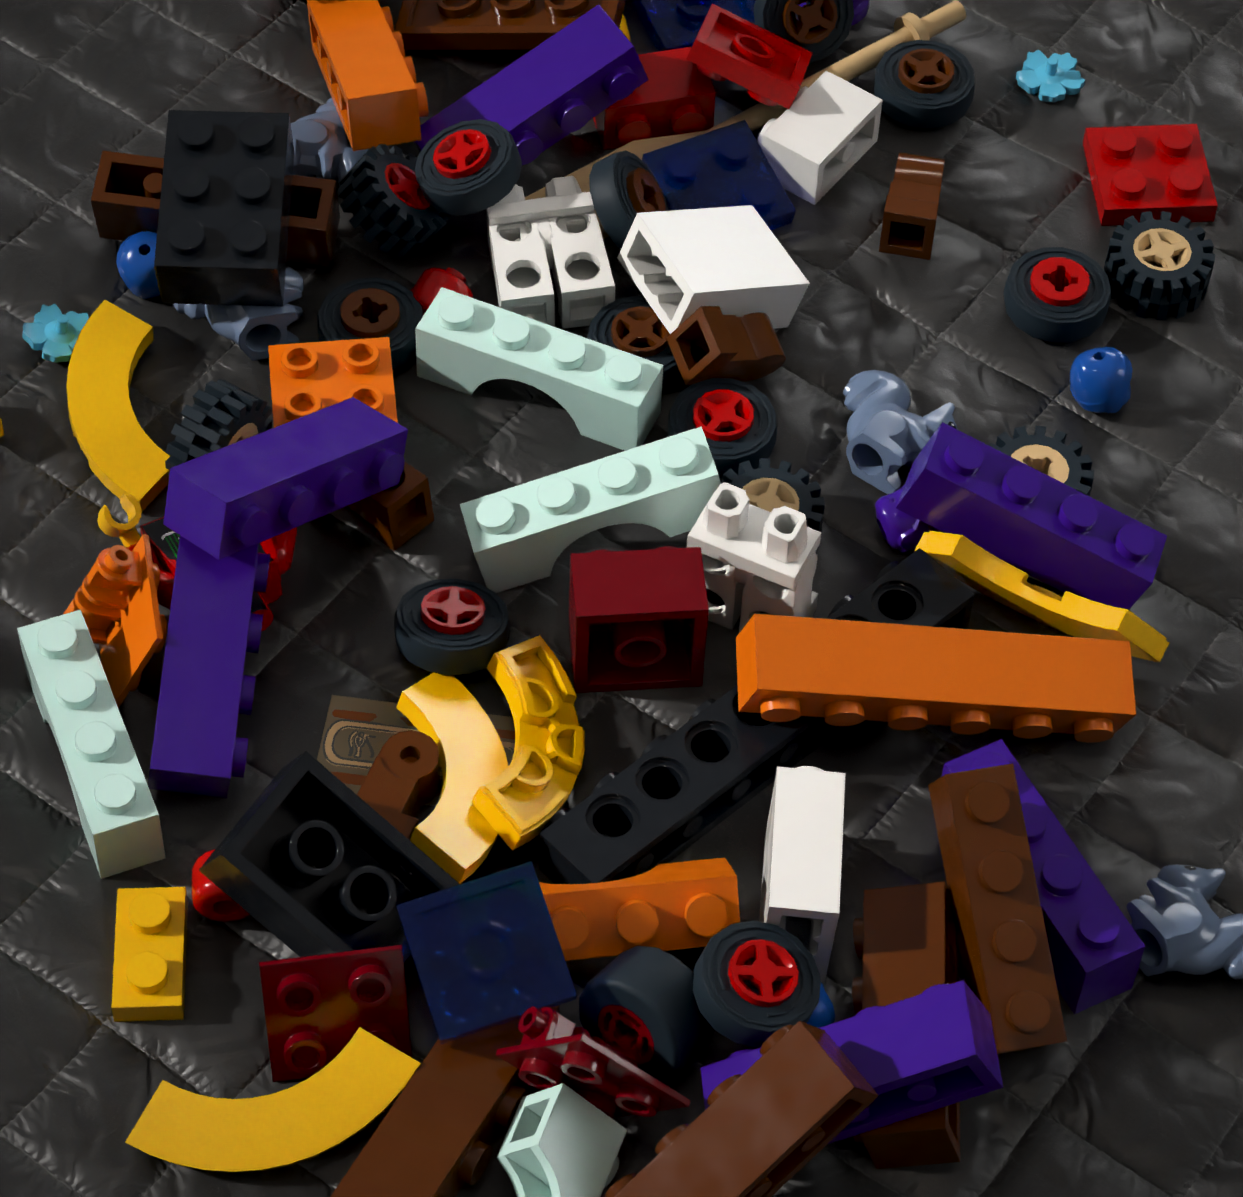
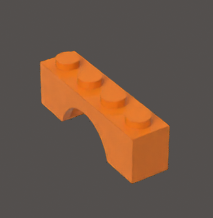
[456,857,740,971]

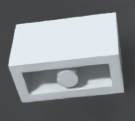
[757,71,883,205]

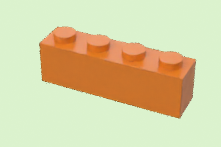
[307,0,429,151]

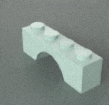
[415,287,663,451]
[460,426,721,593]
[17,609,166,879]
[496,1083,627,1197]

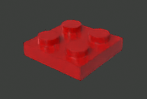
[686,3,813,109]
[1083,124,1218,226]

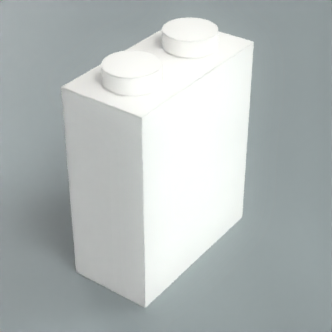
[617,205,810,334]
[759,766,846,984]

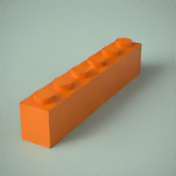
[736,613,1136,743]

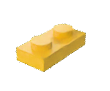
[111,887,188,1022]

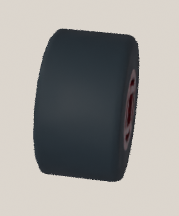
[579,946,714,1083]

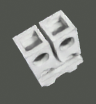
[486,176,615,329]
[687,482,821,632]

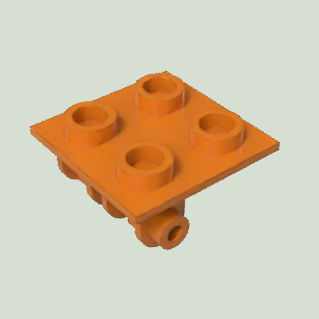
[268,337,398,428]
[63,534,167,708]

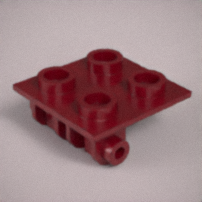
[259,945,412,1082]
[496,1006,691,1119]

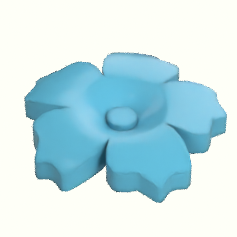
[1016,50,1085,102]
[22,304,89,363]

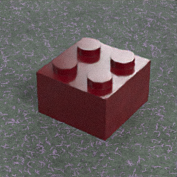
[568,546,709,693]

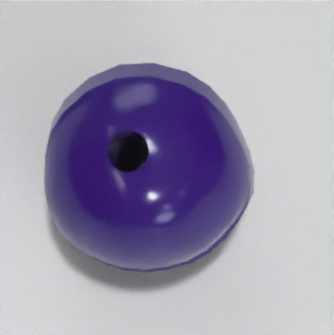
[875,486,942,552]

